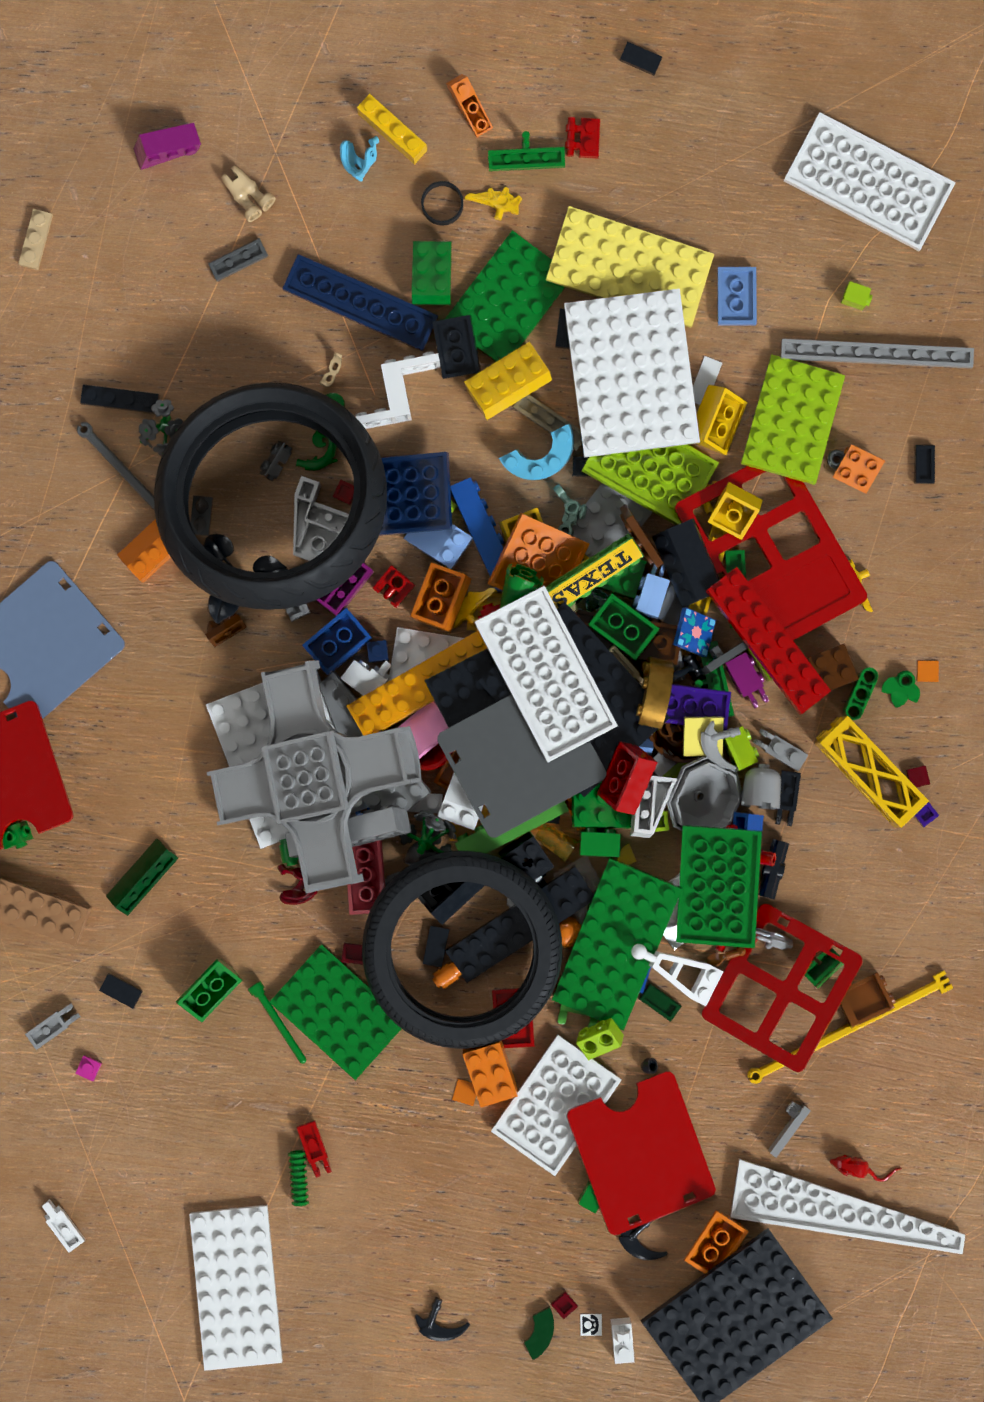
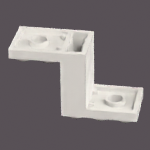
[355,352,440,429]

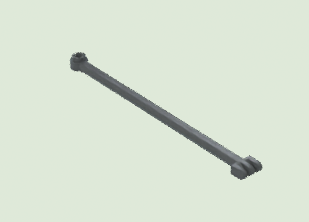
[77,422,154,510]

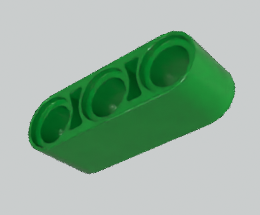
[843,667,878,721]

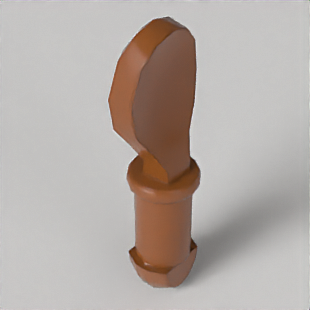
[706,947,746,966]

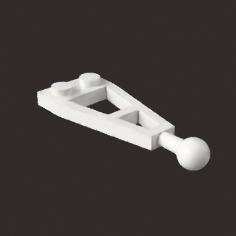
[631,944,723,1006]

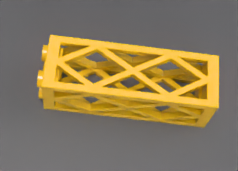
[814,716,929,828]

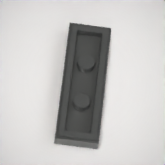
[208,238,268,282]

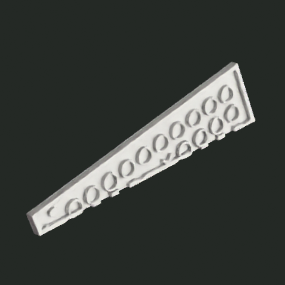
[730,1159,965,1254]

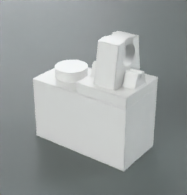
[340,660,392,696]
[610,1317,635,1364]

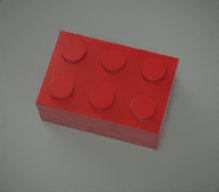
[597,742,658,815]

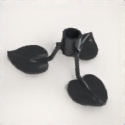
[203,534,288,624]

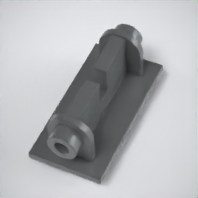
[259,441,292,481]

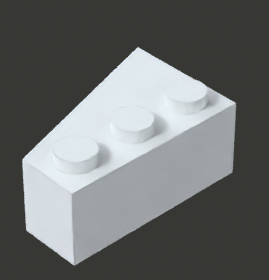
[630,776,677,838]

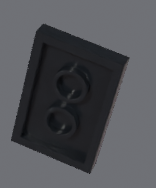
[432,315,481,379]

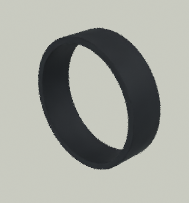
[421,181,463,226]

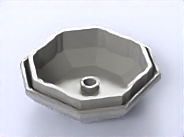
[667,756,742,831]

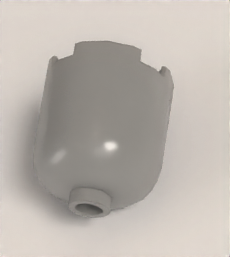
[741,764,781,809]

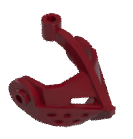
[277,864,318,905]

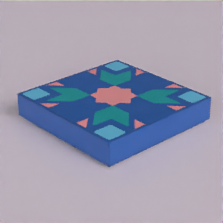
[673,608,716,657]

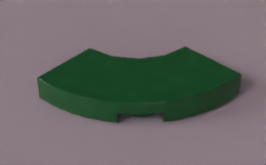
[524,1306,554,1360]

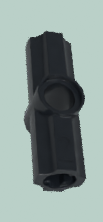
[758,839,789,900]

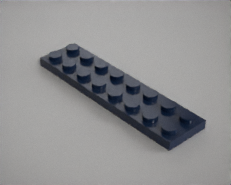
[282,254,438,352]

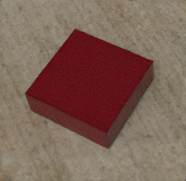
[906,765,930,788]
[551,1290,578,1320]

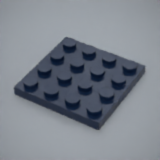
[379,452,452,536]

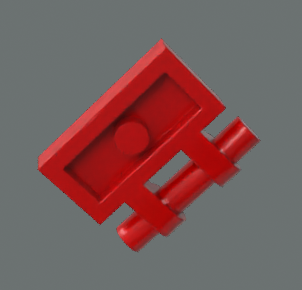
[565,117,600,159]

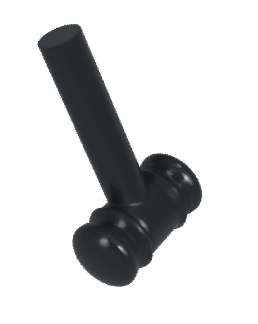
[673,653,704,680]

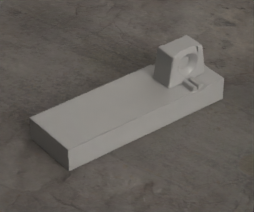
[768,1101,811,1158]

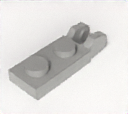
[753,729,808,772]
[25,1004,81,1050]

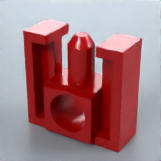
[373,565,416,608]

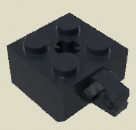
[498,831,554,887]

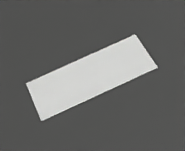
[693,356,722,405]

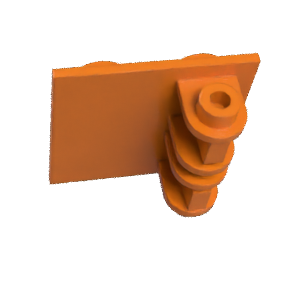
[833,444,885,493]

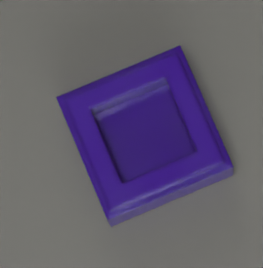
[914,802,939,827]

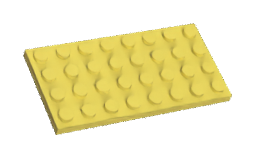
[546,206,714,328]

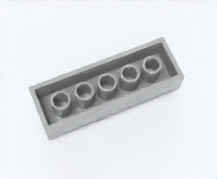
[285,805,411,858]

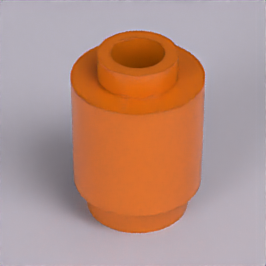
[432,962,462,989]

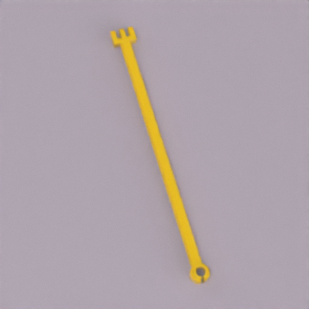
[747,970,953,1084]

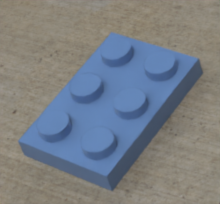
[717,267,757,326]

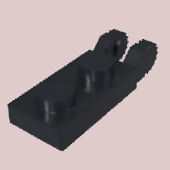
[775,770,801,826]

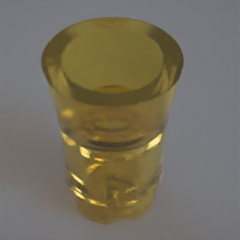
[535,823,580,863]

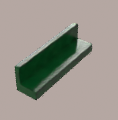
[106,839,179,916]

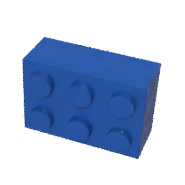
[302,608,373,676]

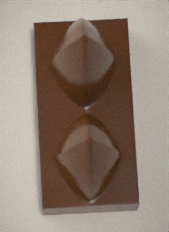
[205,613,247,648]

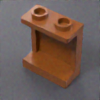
[840,972,896,1029]

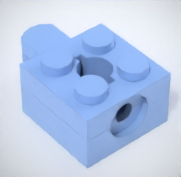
[632,564,670,619]

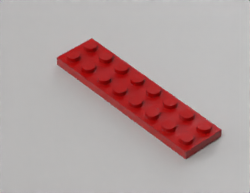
[706,567,831,715]

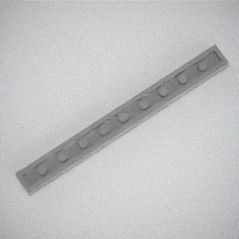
[780,339,974,369]

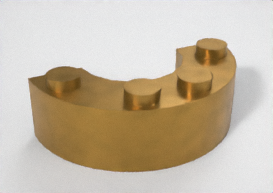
[636,657,674,729]

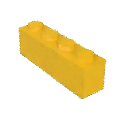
[357,94,427,165]

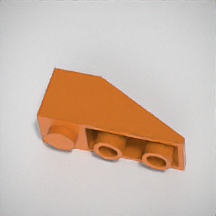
[446,74,493,137]

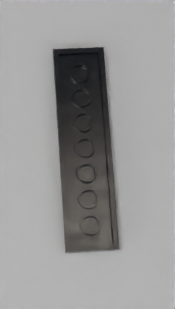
[445,866,595,983]

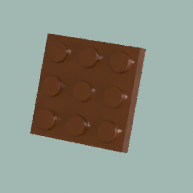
[619,504,664,567]

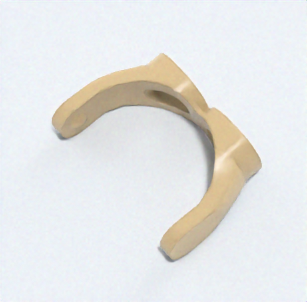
[319,352,342,387]

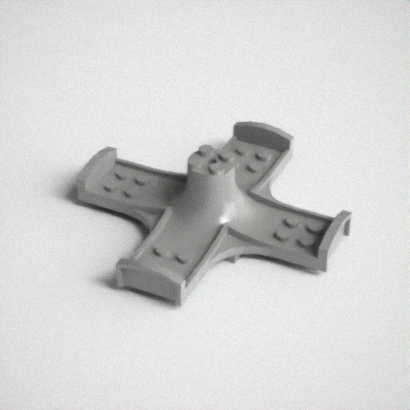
[207,660,421,893]

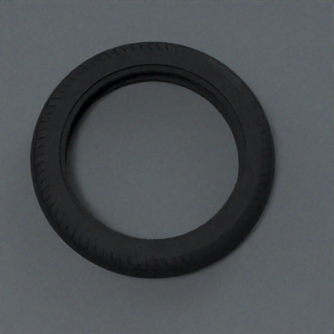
[362,851,562,1049]

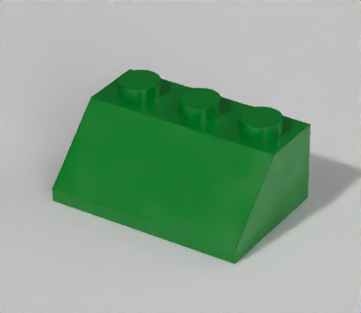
[176,959,242,1023]

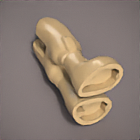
[221,166,276,222]

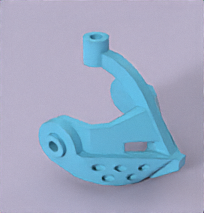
[340,136,379,182]

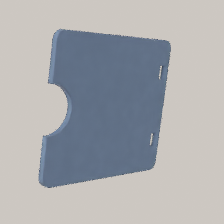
[0,561,125,719]

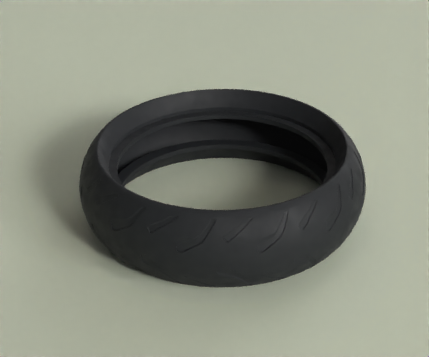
[154,382,387,610]

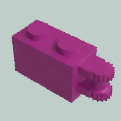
[724,652,769,709]

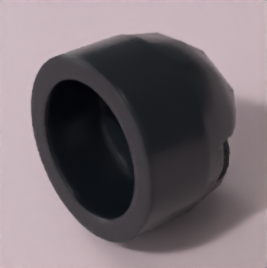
[641,1058,658,1074]

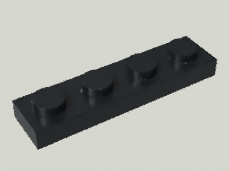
[80,384,160,414]

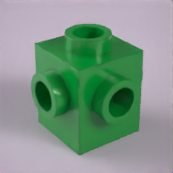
[3,821,34,850]

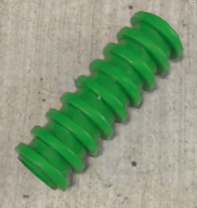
[288,1150,309,1206]

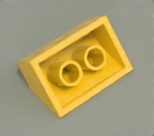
[696,384,748,455]

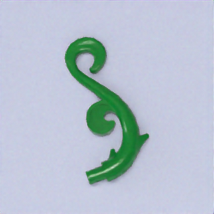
[296,393,345,471]

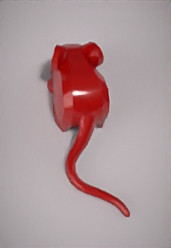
[829,1155,902,1182]

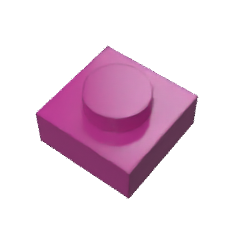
[75,1055,102,1081]

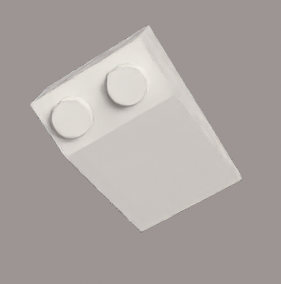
[438,758,483,830]

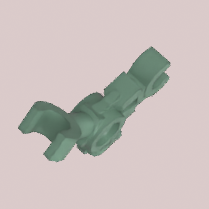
[553,484,587,536]

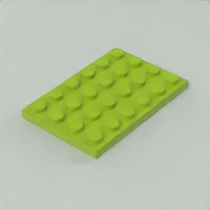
[741,354,845,485]
[582,444,719,525]

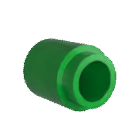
[278,839,299,866]

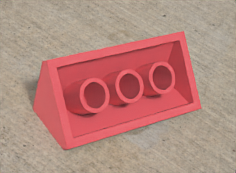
[347,840,385,915]

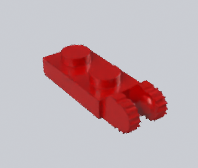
[296,1120,332,1178]

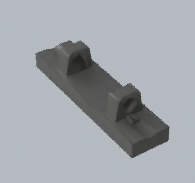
[701,641,748,675]

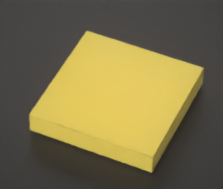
[683,717,724,756]

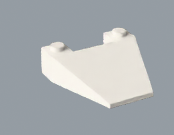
[293,476,351,561]

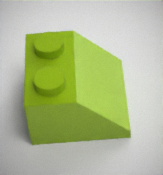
[723,726,759,771]

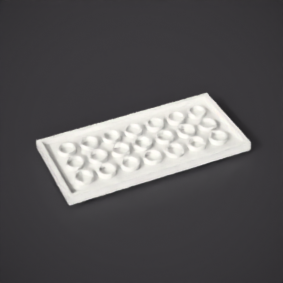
[784,112,956,251]
[474,586,618,763]
[189,1205,283,1371]

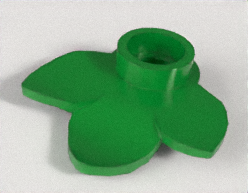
[881,671,920,708]

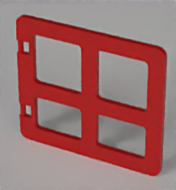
[702,904,863,1072]

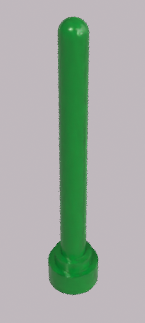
[248,981,307,1064]

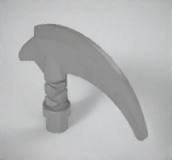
[701,721,741,770]

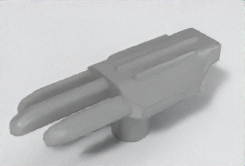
[756,928,793,950]

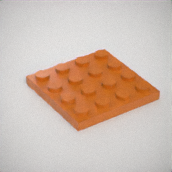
[488,513,589,590]

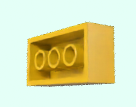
[464,341,552,420]

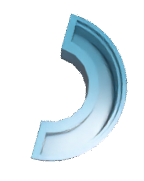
[499,424,574,480]

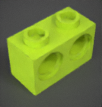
[576,1018,624,1060]

